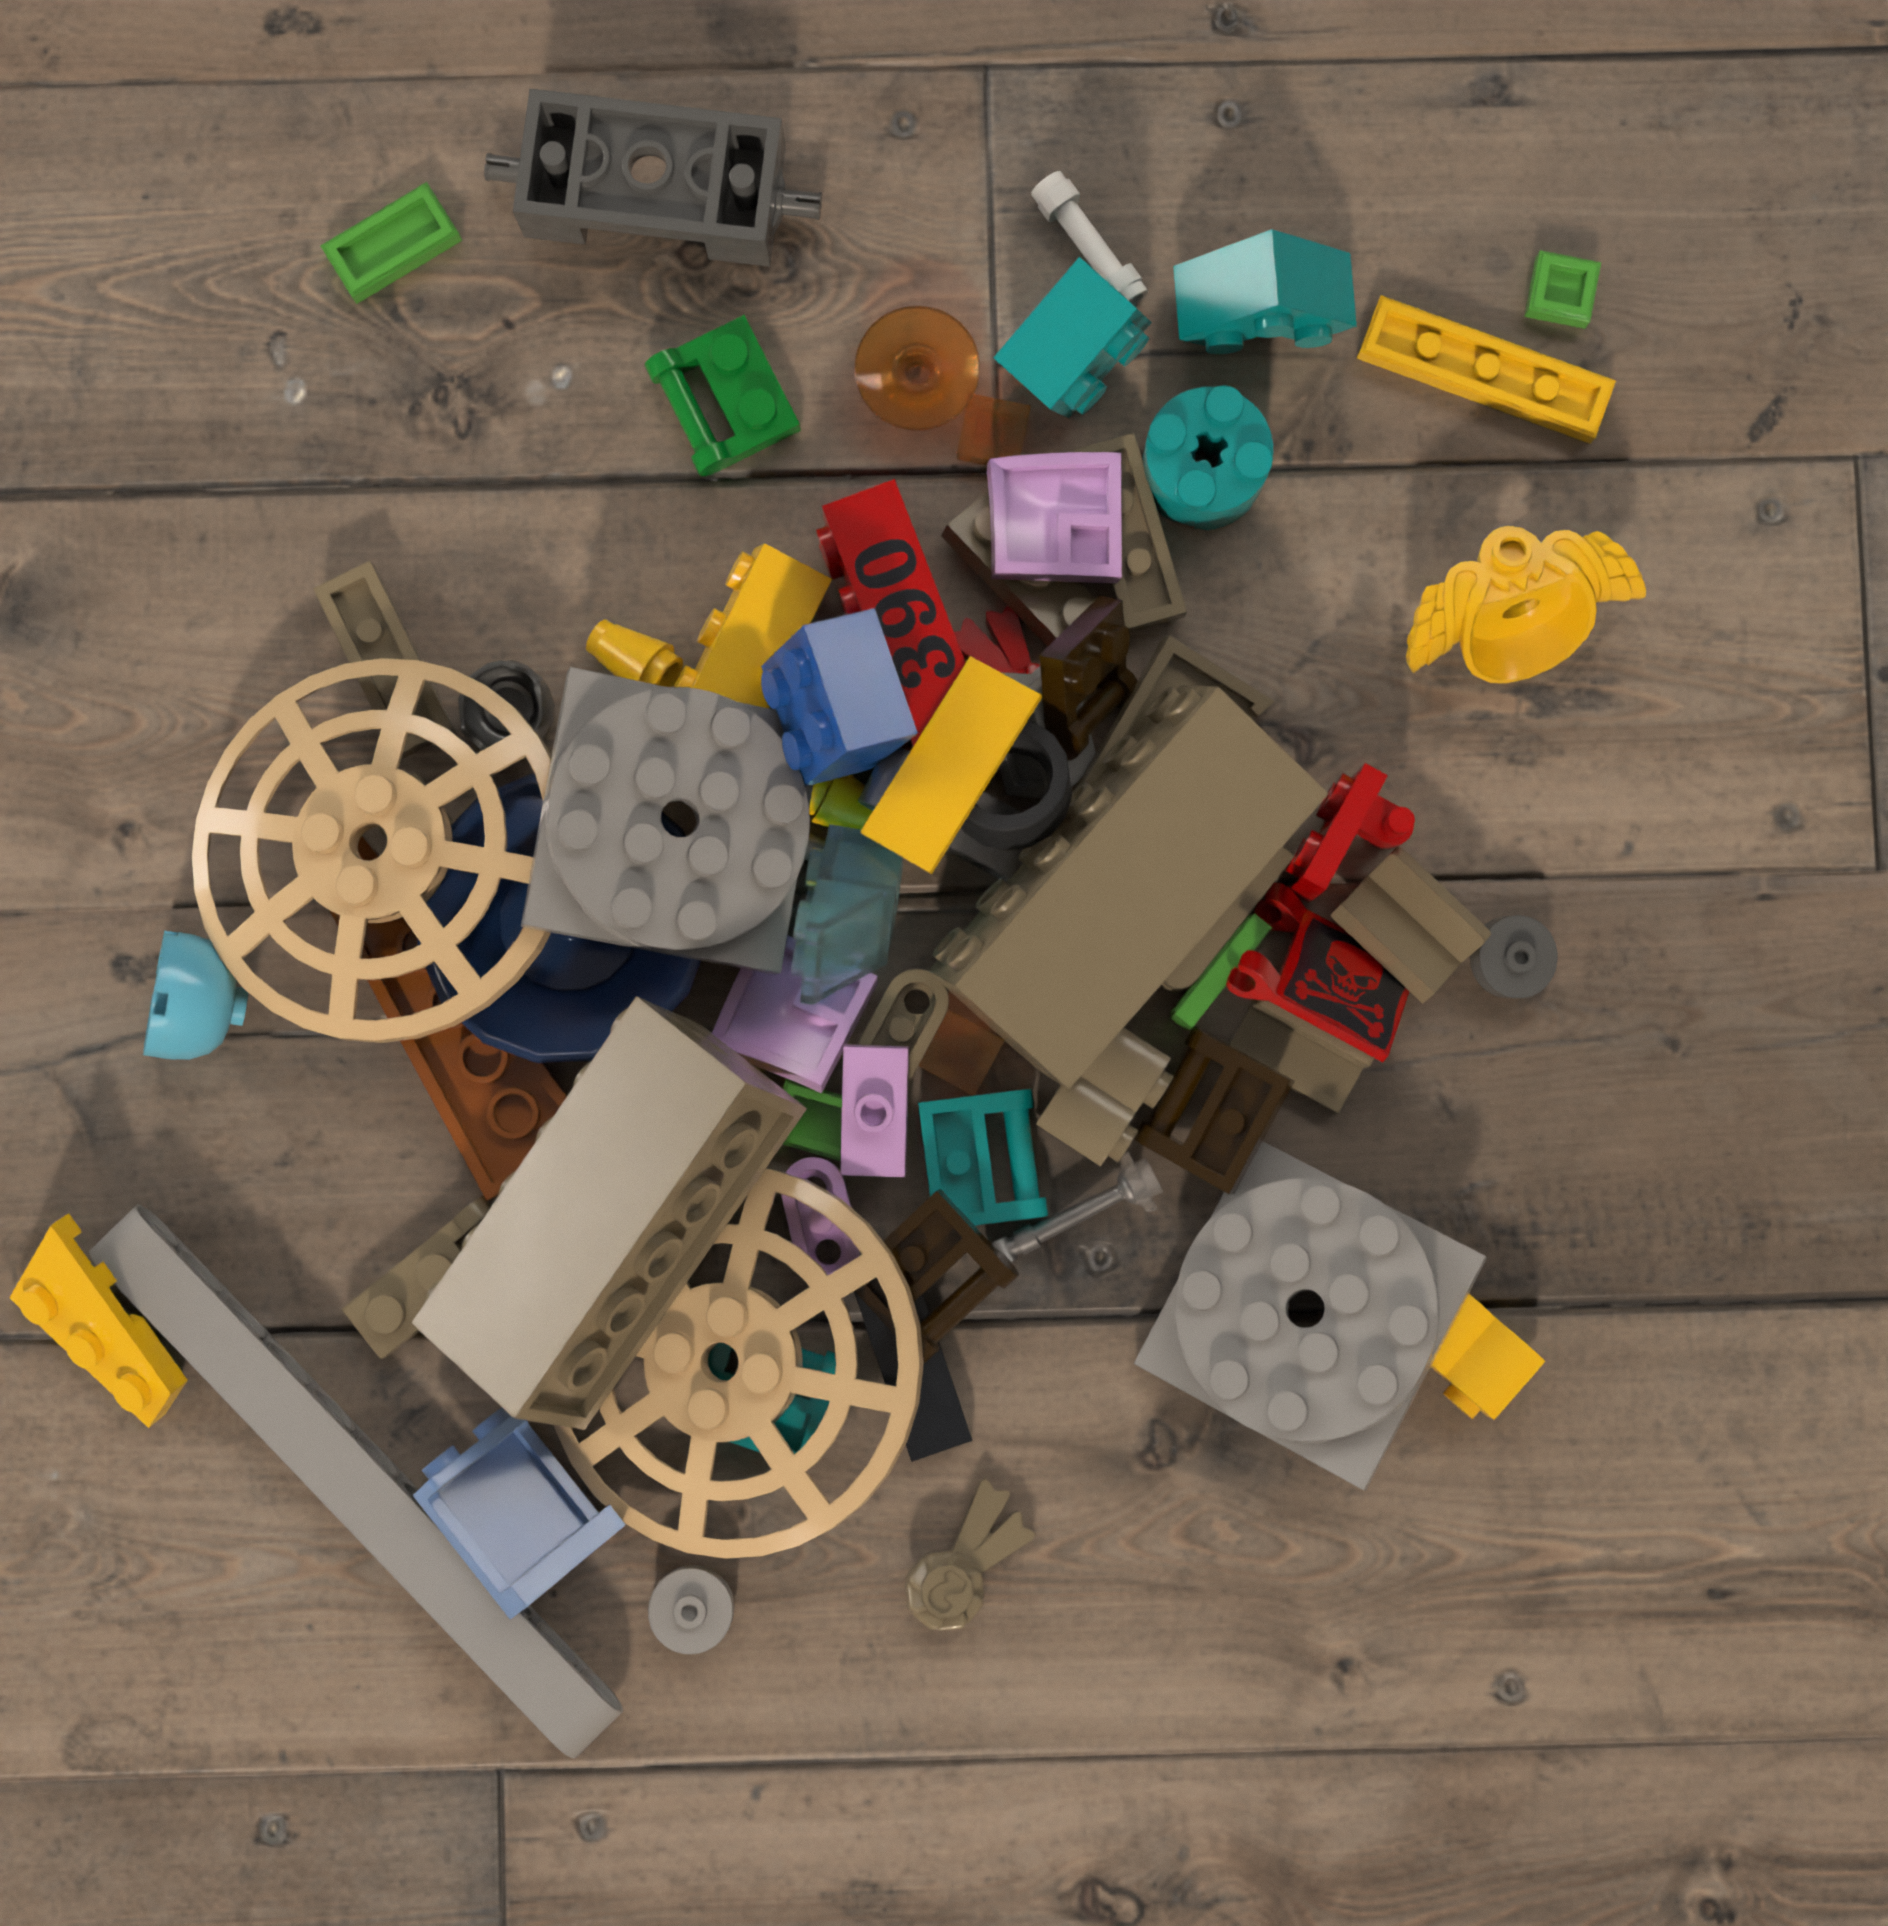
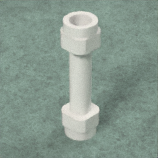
[1031,171,1148,306]

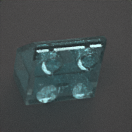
[791,824,904,1005]

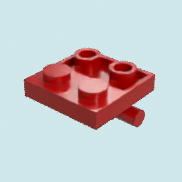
[1285,763,1415,903]

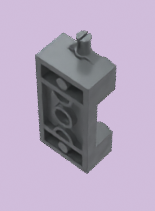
[484,89,822,267]

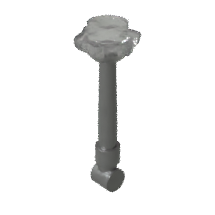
[991,1152,1164,1262]

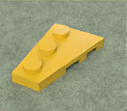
[9,1213,188,1428]

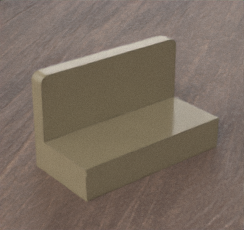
[1330,847,1491,1004]
[1229,999,1374,1114]

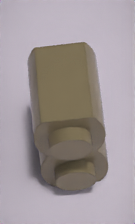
[1035,1028,1174,1166]

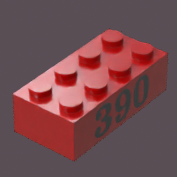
[816,479,966,751]

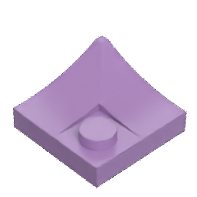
[987,452,1122,584]
[712,935,878,1093]

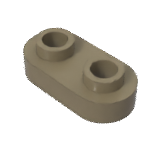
[857,969,949,1082]

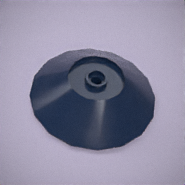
[417,773,701,1063]

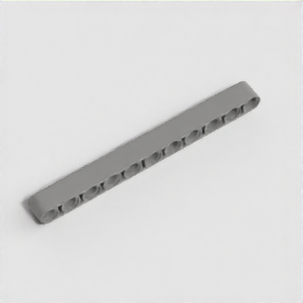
[89,1204,623,1759]

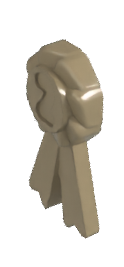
[905,1478,1036,1631]

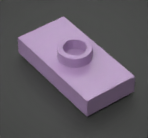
[840,1044,909,1177]

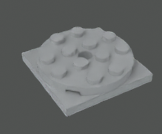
[521,667,813,975]
[1133,1142,1487,1491]

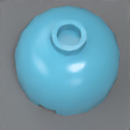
[143,931,248,1060]

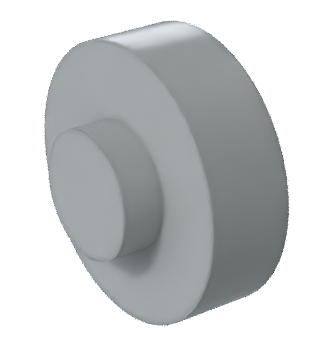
[648,1565,735,1655]

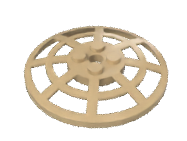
[192,658,552,1043]
[554,1168,924,1559]

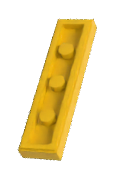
[1356,295,1616,444]

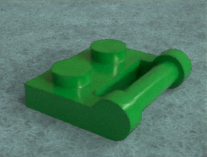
[644,315,801,477]

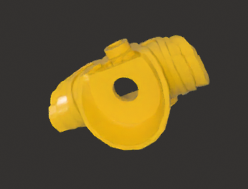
[1406,526,1646,683]

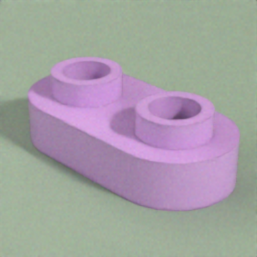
[781,1157,861,1275]

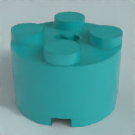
[1142,385,1274,530]

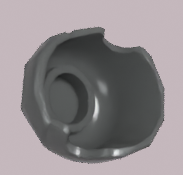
[458,660,555,750]

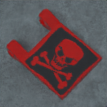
[1226,883,1409,1062]

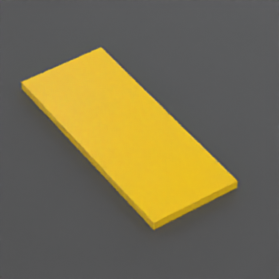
[860,656,1042,874]

